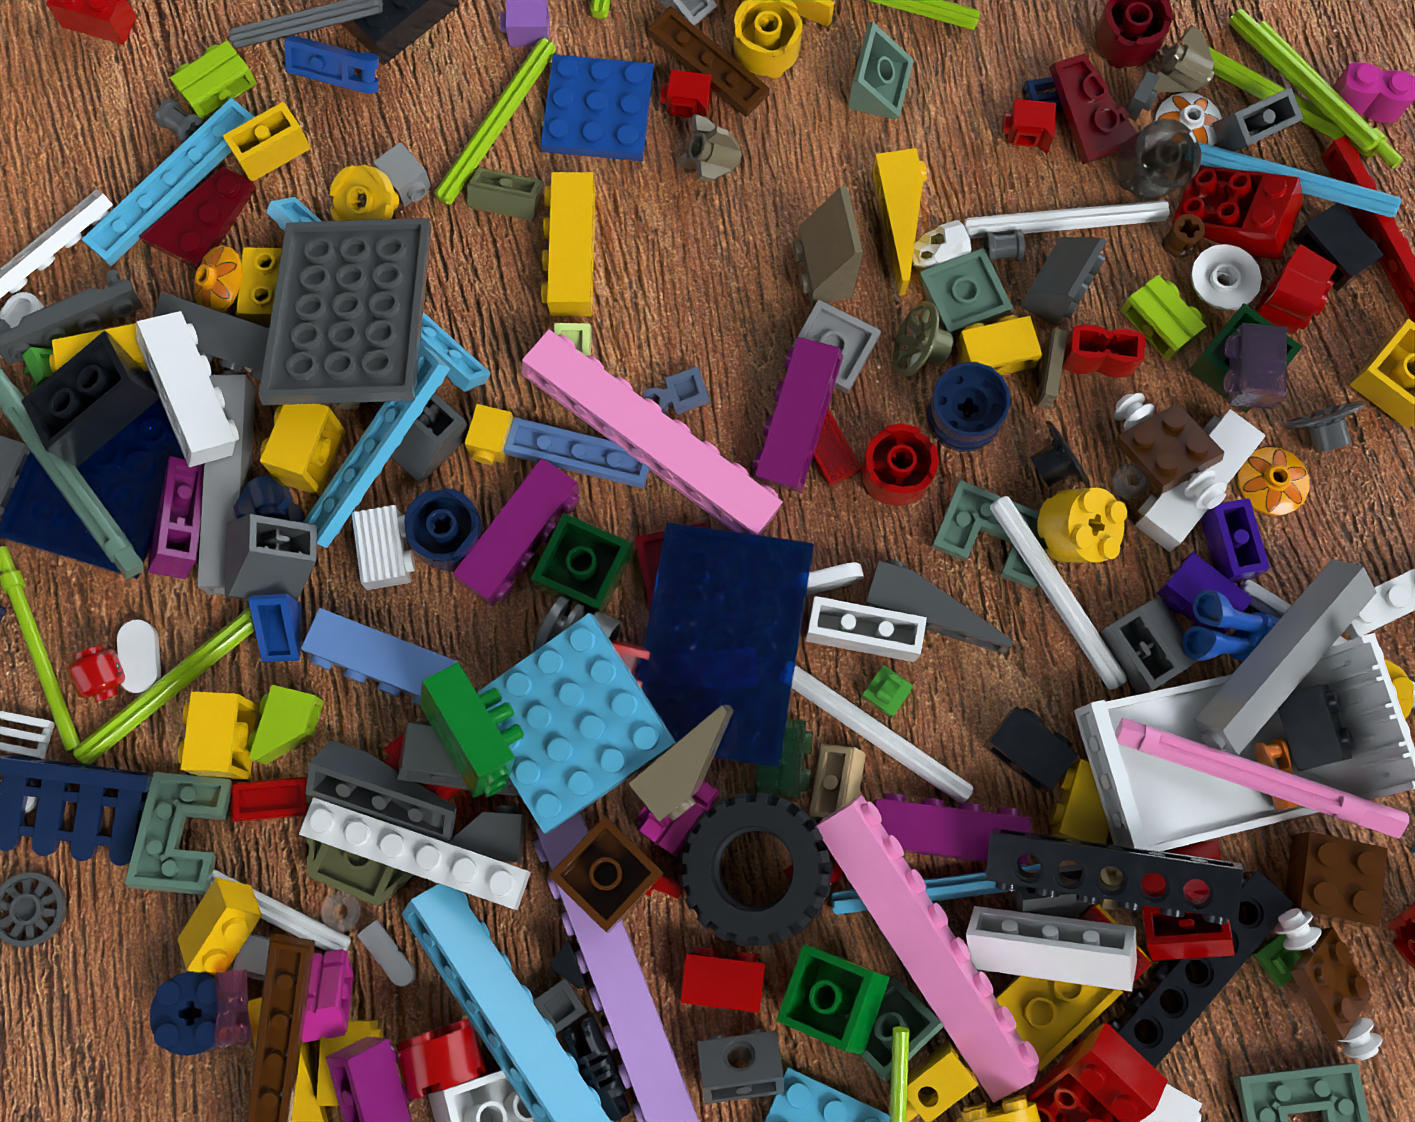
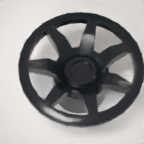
[1030,421,1091,488]

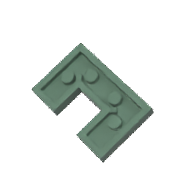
[931,480,1049,590]
[124,772,232,895]
[1235,1062,1369,1122]

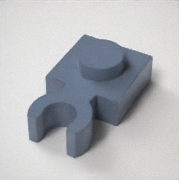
[643,366,711,415]

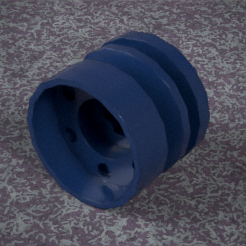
[927,362,1011,452]

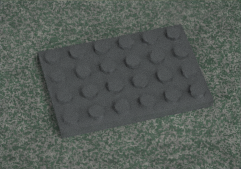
[259,218,431,405]

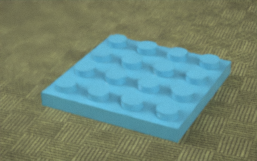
[477,613,676,834]

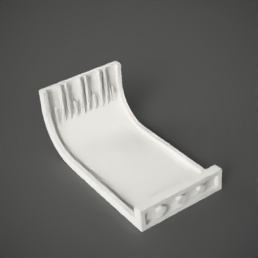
[1074,633,1415,851]

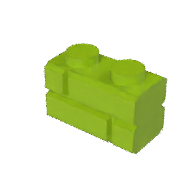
[170,40,257,120]
[1120,275,1207,361]

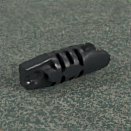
[562,1016,630,1122]

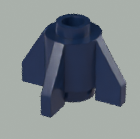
[233,475,305,523]

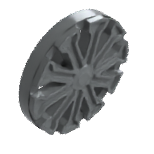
[0,872,67,947]

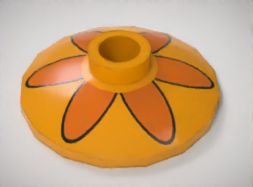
[194,245,242,312]
[1237,447,1310,516]

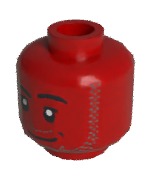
[67,644,125,703]

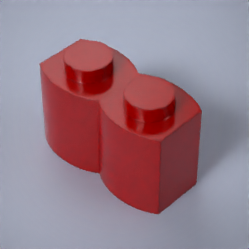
[1255,267,1328,335]
[1062,324,1146,378]

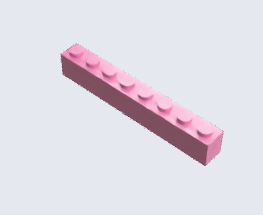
[521,329,783,545]
[815,795,1039,1103]

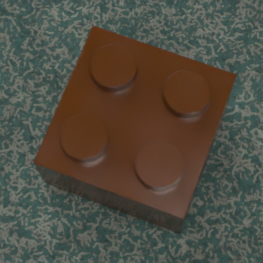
[548,816,664,933]
[1285,831,1388,927]

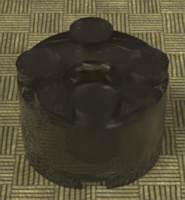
[1117,119,1201,200]

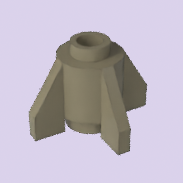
[1153,25,1214,92]
[677,114,742,182]

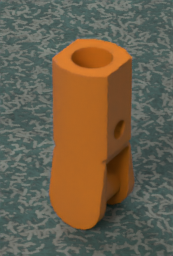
[1255,738,1300,811]

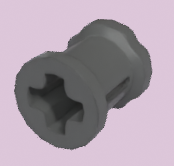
[155,98,203,143]
[983,229,1025,263]

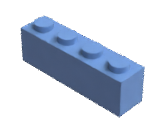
[301,608,463,706]

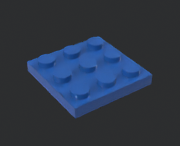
[541,54,654,161]

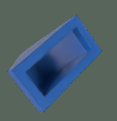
[248,594,301,662]

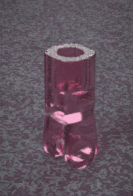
[215,969,252,1048]

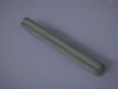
[229,0,384,49]

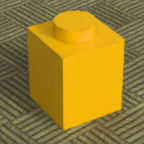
[465,404,514,465]

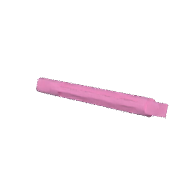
[1115,717,1409,839]

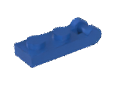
[285,35,379,94]

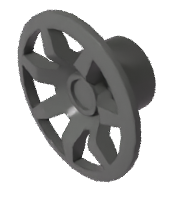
[1283,401,1366,453]

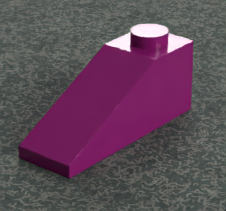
[147,456,204,579]

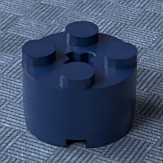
[404,488,485,572]
[150,972,244,1056]

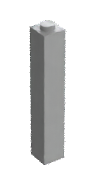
[197,371,256,595]
[1194,559,1377,755]

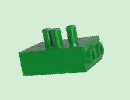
[420,662,524,798]

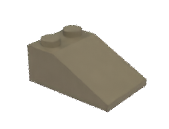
[793,186,863,305]
[628,705,734,822]

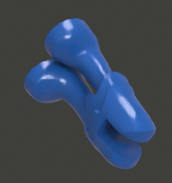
[1182,590,1280,661]

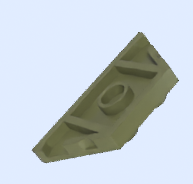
[306,795,416,907]

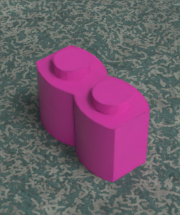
[1333,62,1415,123]

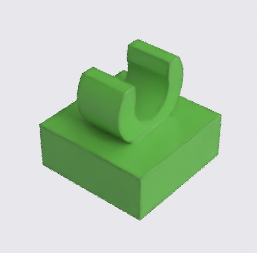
[22,347,53,390]
[861,665,914,718]
[1252,934,1302,987]

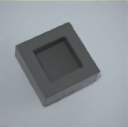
[1126,71,1160,121]
[533,979,588,1033]

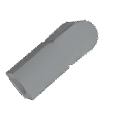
[357,920,416,987]

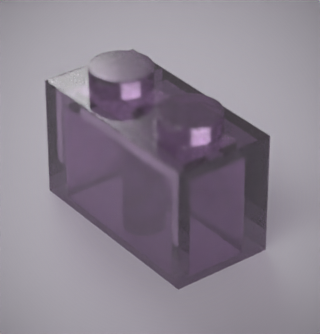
[1224,323,1287,409]

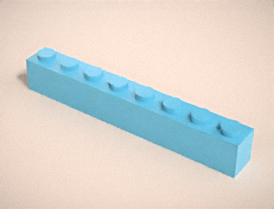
[401,884,614,1122]

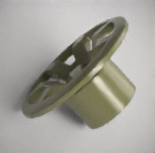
[893,301,953,377]

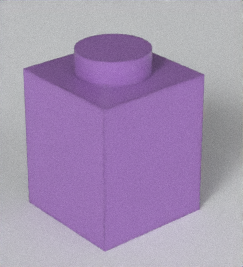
[500,0,550,47]

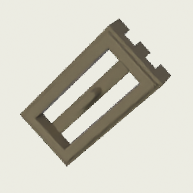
[1036,328,1068,409]

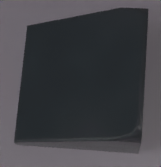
[550,940,588,989]

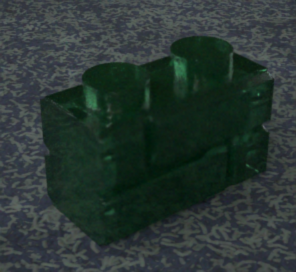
[754,717,813,801]

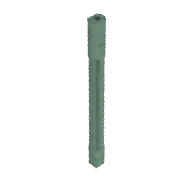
[0,367,143,580]

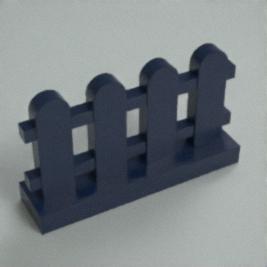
[0,755,153,866]

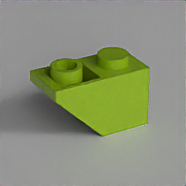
[247,685,324,765]

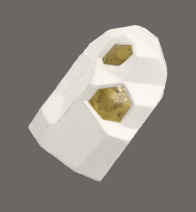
[912,220,971,271]

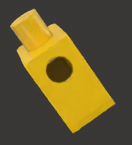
[887,1038,978,1122]

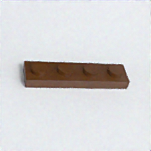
[647,6,770,117]

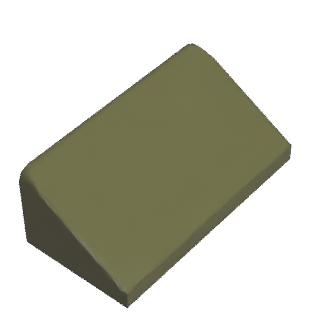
[467,168,544,220]

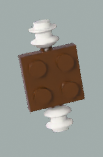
[1114,393,1227,509]
[1274,908,1382,1060]

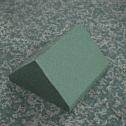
[848,22,914,119]
[859,976,944,1082]

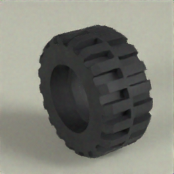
[679,792,833,947]

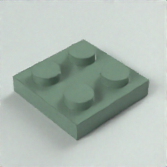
[918,248,1013,336]

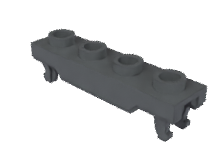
[0,270,144,365]

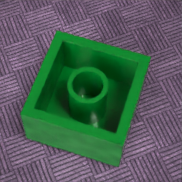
[776,944,890,1055]

